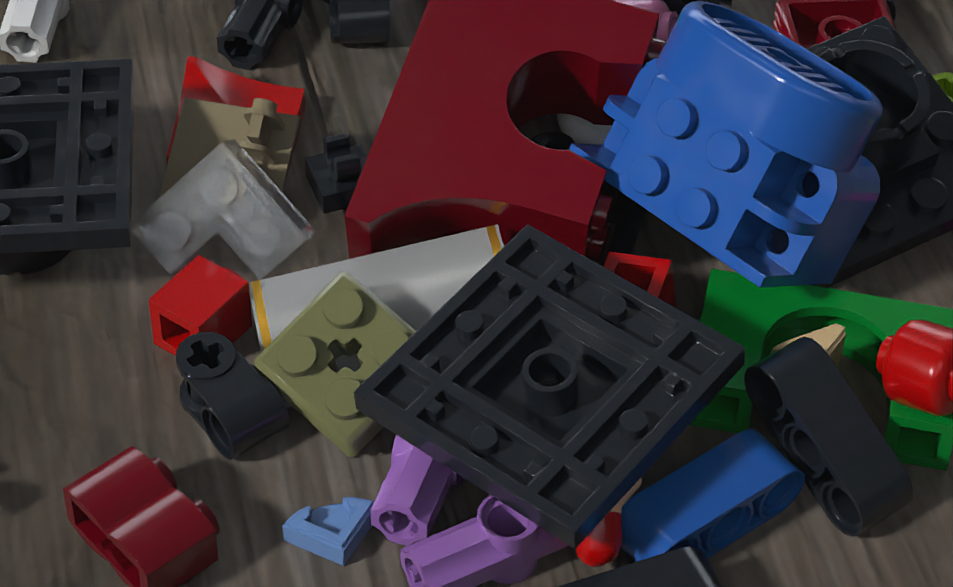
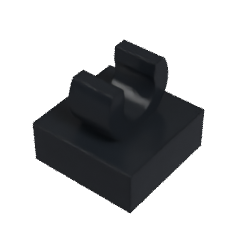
[305,133,368,214]

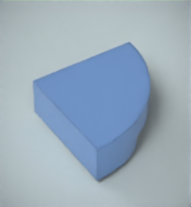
[283,497,374,566]

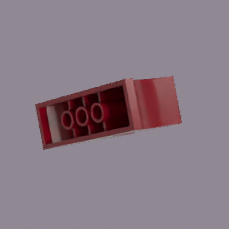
[344,0,666,263]

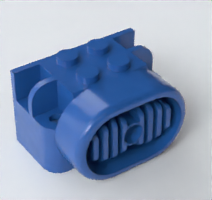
[569,1,883,288]

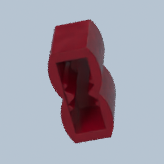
[63,446,220,587]

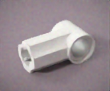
[0,0,70,63]

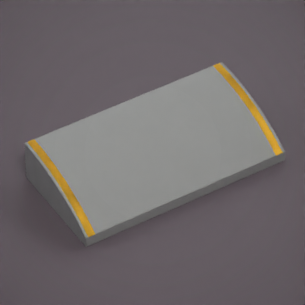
[249,224,504,408]

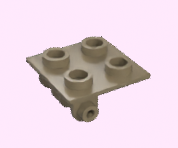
[156,98,301,232]

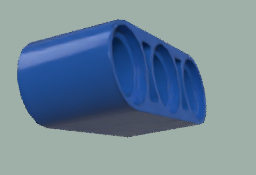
[621,428,805,562]

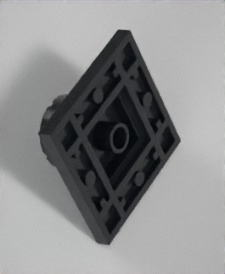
[807,16,953,288]
[0,59,135,275]
[353,224,745,549]

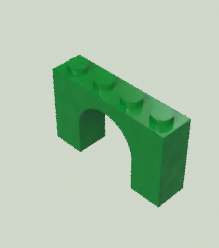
[690,268,953,471]

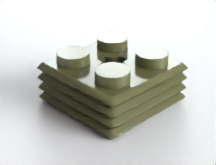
[254,271,416,457]

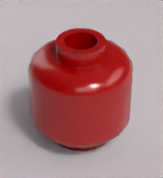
[876,320,953,416]

